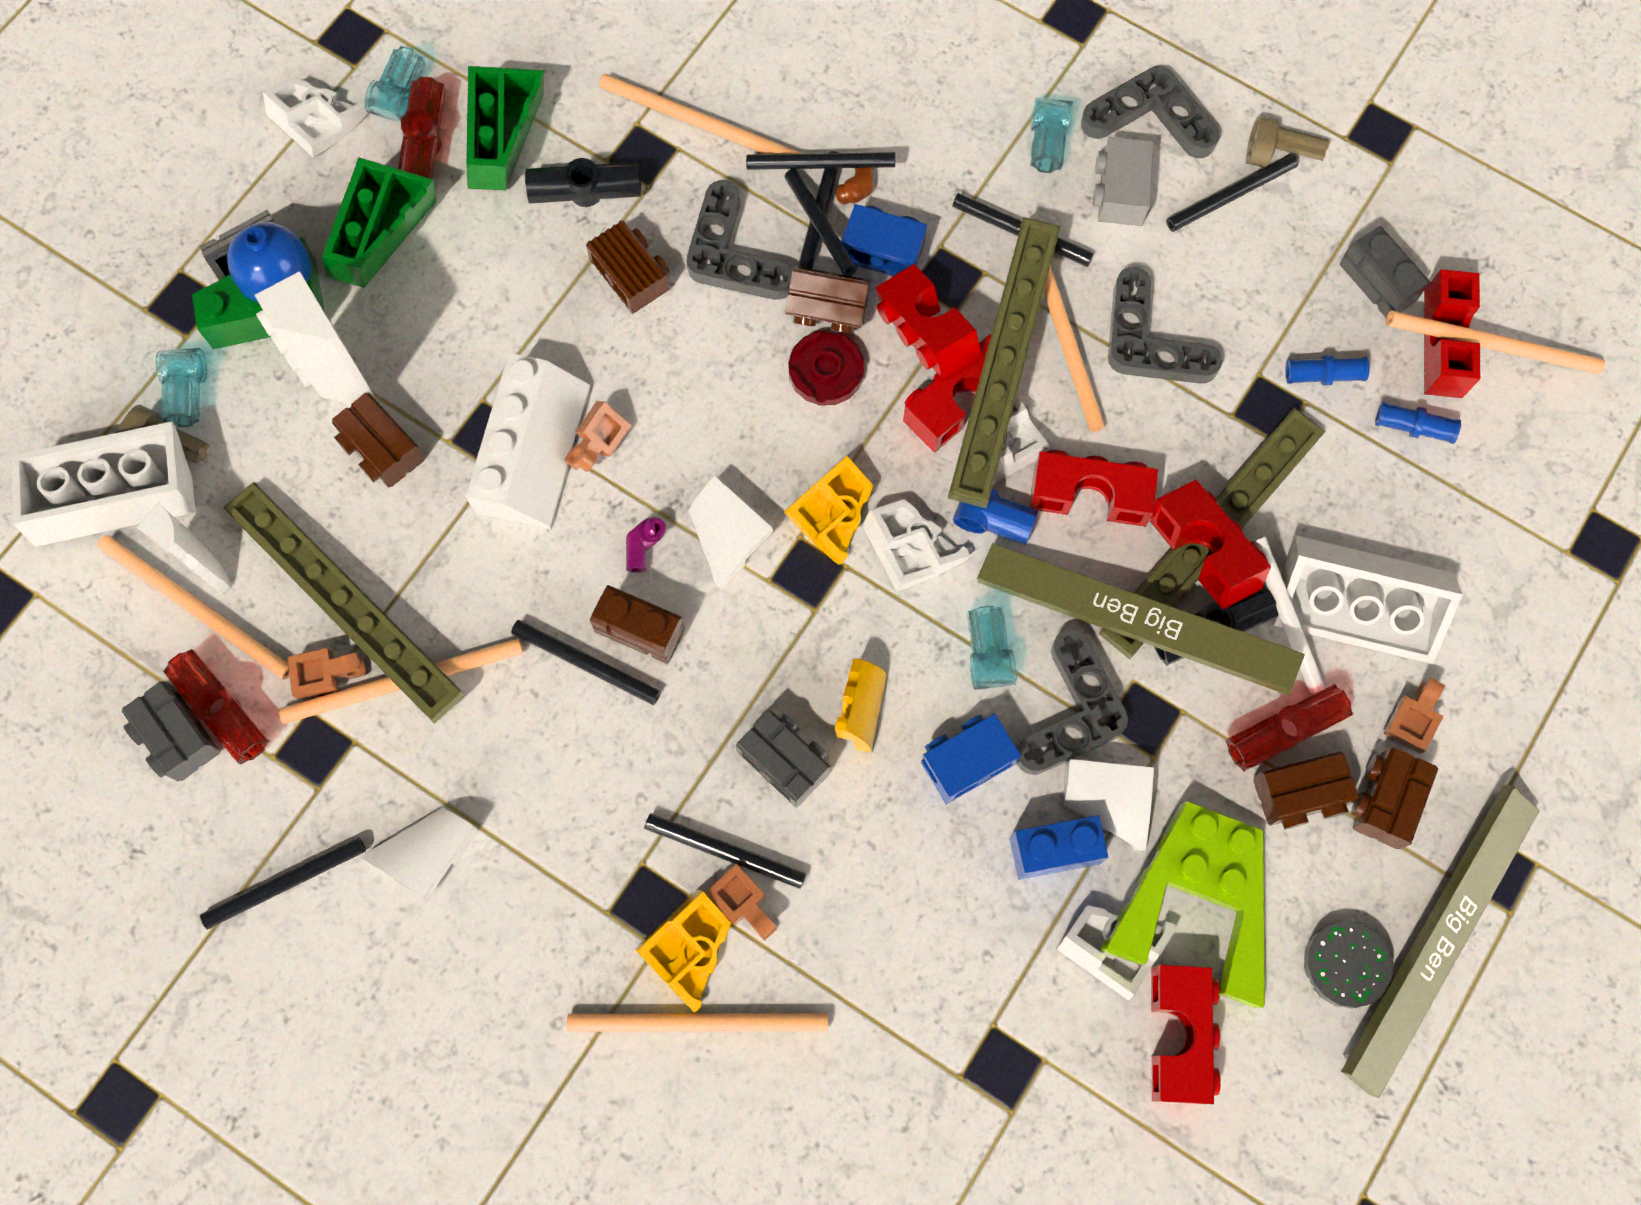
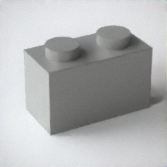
[1093,137,1153,226]

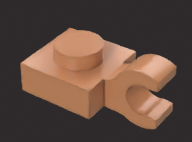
[564,401,631,472]
[287,648,367,699]
[1383,677,1445,754]
[705,863,777,941]

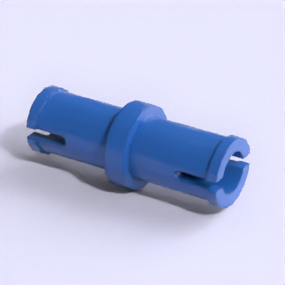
[1285,355,1370,386]
[1375,401,1461,444]

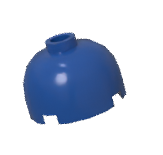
[227,222,312,302]

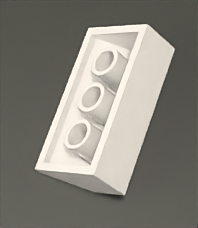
[255,271,379,404]
[466,353,591,529]
[11,421,195,547]
[1273,535,1463,664]

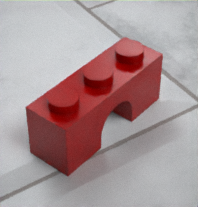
[876,264,982,379]
[1424,269,1481,398]
[903,334,991,453]
[1029,450,1158,527]
[1150,480,1271,610]
[1151,965,1221,1104]

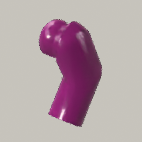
[626,517,666,573]

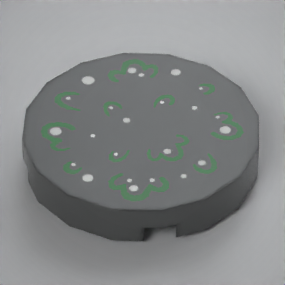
[1304,920,1393,1009]

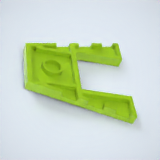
[1101,801,1265,1008]

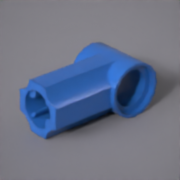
[952,488,1038,545]

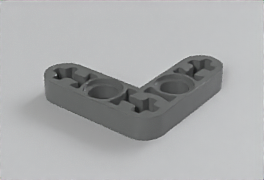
[1081,66,1219,158]
[686,180,792,300]
[1108,267,1222,384]
[1017,629,1128,775]

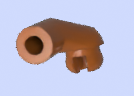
[835,168,873,205]

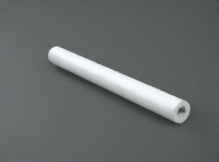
[1250,536,1325,693]

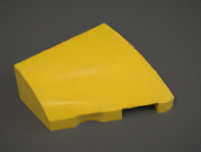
[784,456,873,565]
[835,658,887,753]
[635,890,731,1013]

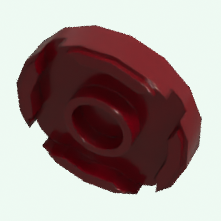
[788,331,864,406]

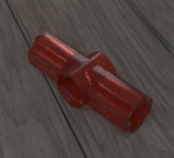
[398,76,446,179]
[163,649,270,765]
[1225,684,1353,772]

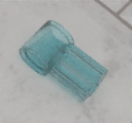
[365,46,425,123]
[1030,97,1073,173]
[156,348,207,427]
[967,606,1017,690]

